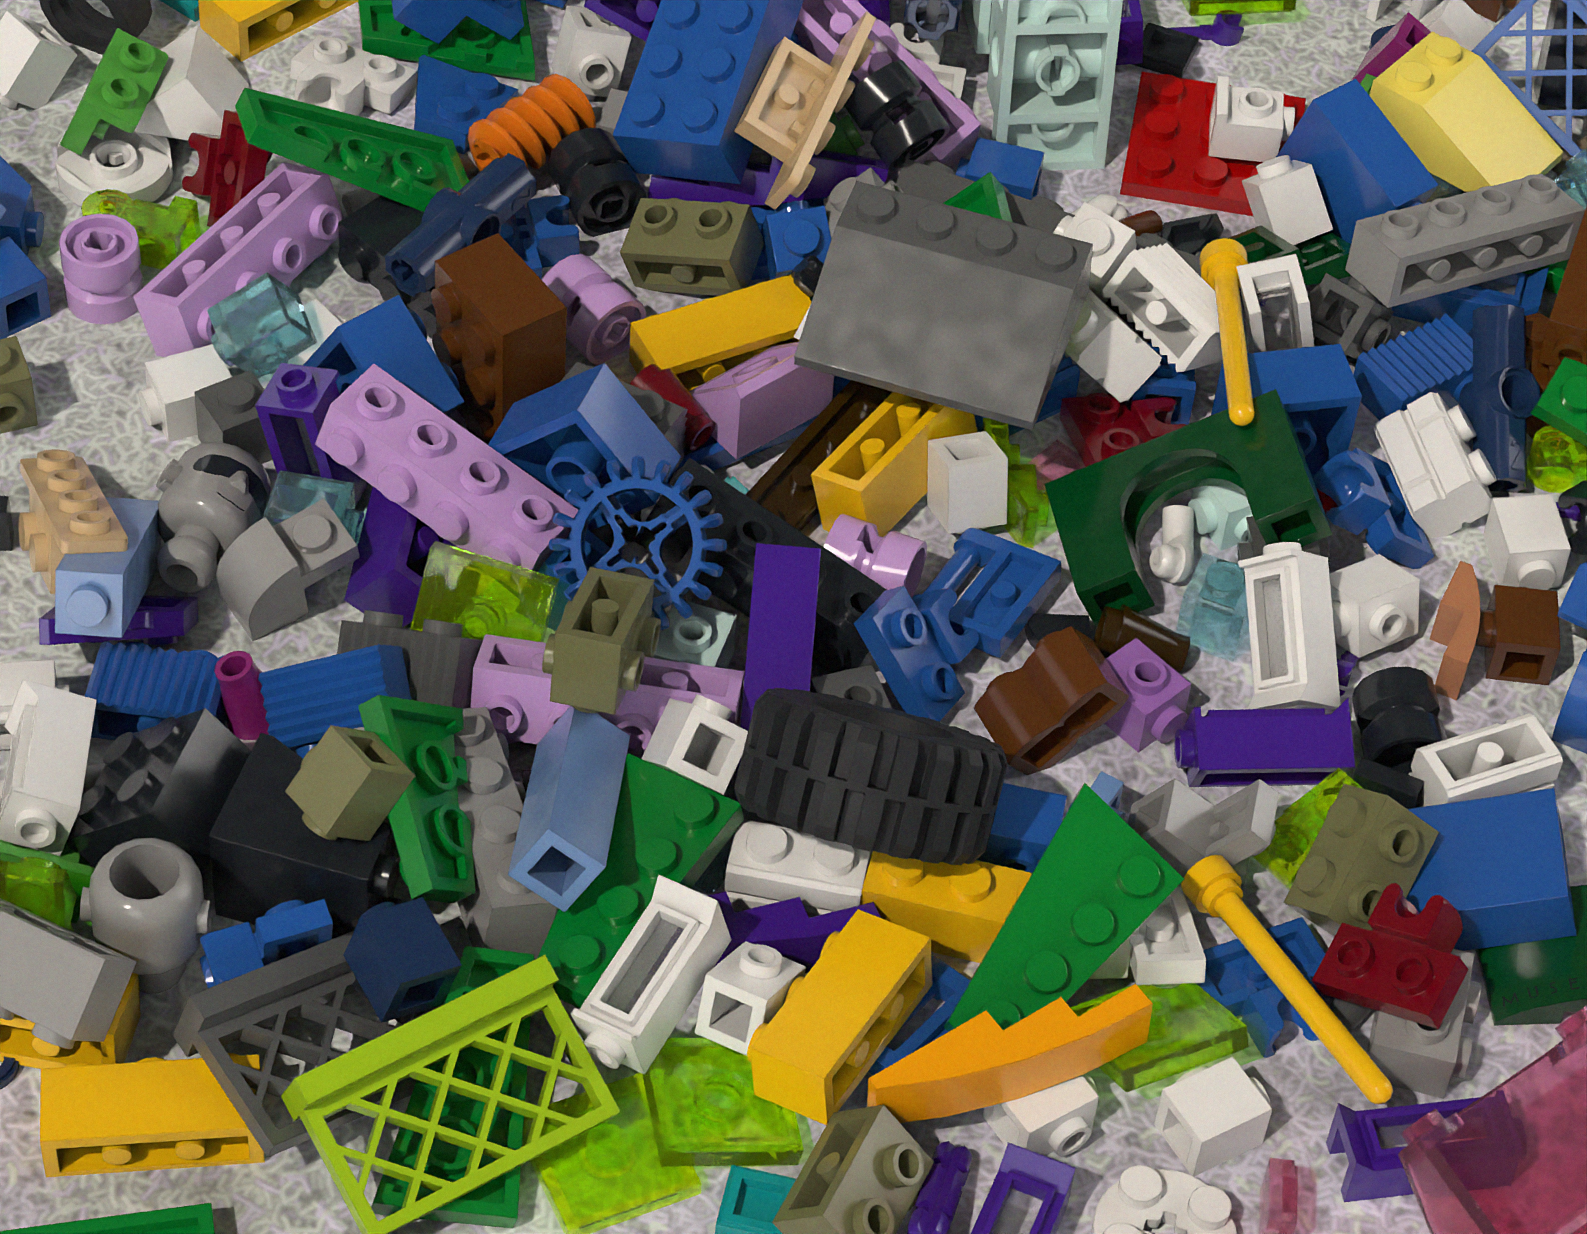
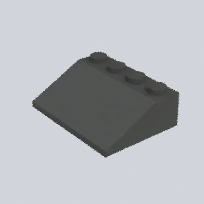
[794,181,1093,430]

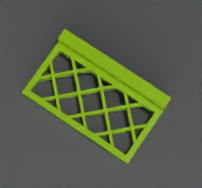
[281,955,621,1234]

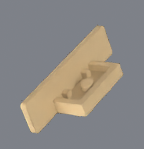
[734,12,876,210]
[19,449,128,594]

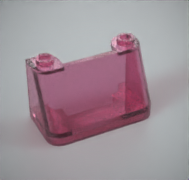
[1397,1006,1587,1234]

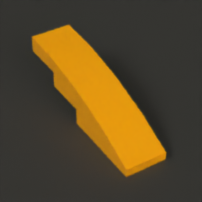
[867,984,1153,1123]

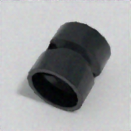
[844,60,950,171]
[548,128,647,237]
[1352,667,1447,774]

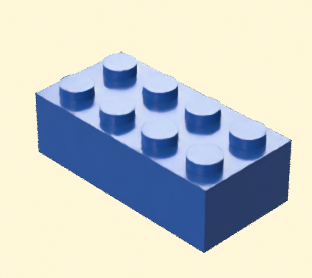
[613,0,804,184]

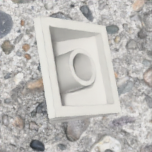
[121,25,249,140]

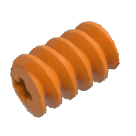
[468,74,596,172]

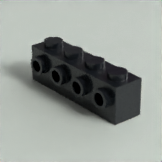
[634,458,887,673]

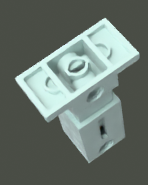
[962,0,1123,171]

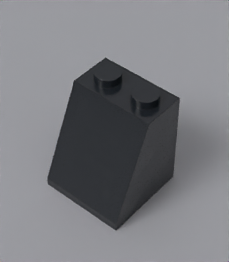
[208,733,402,939]

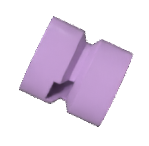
[59,214,143,324]
[542,254,646,365]
[823,514,927,597]

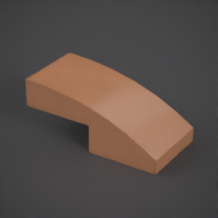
[1430,561,1480,700]

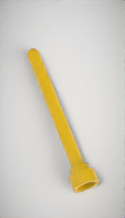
[1199,238,1254,426]
[1181,855,1393,1104]

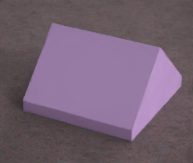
[689,342,834,460]

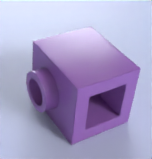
[1104,638,1191,753]

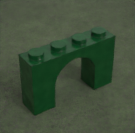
[1044,389,1333,627]

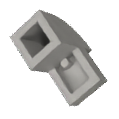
[216,498,360,641]
[1128,778,1279,886]

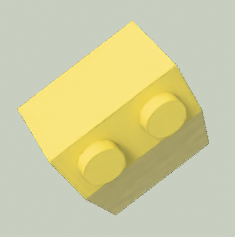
[1369,31,1564,192]

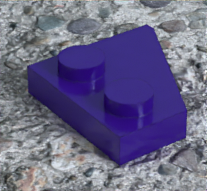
[39,595,198,645]

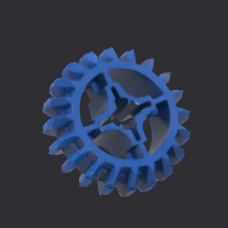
[549,456,727,630]

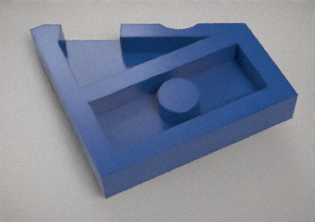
[414,55,518,154]

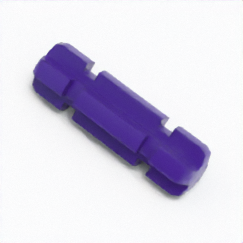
[907,1141,973,1234]

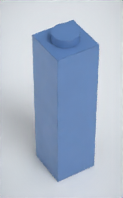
[55,497,162,638]
[508,706,630,912]

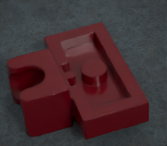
[182,110,273,227]
[1059,393,1186,467]
[1312,883,1469,1029]

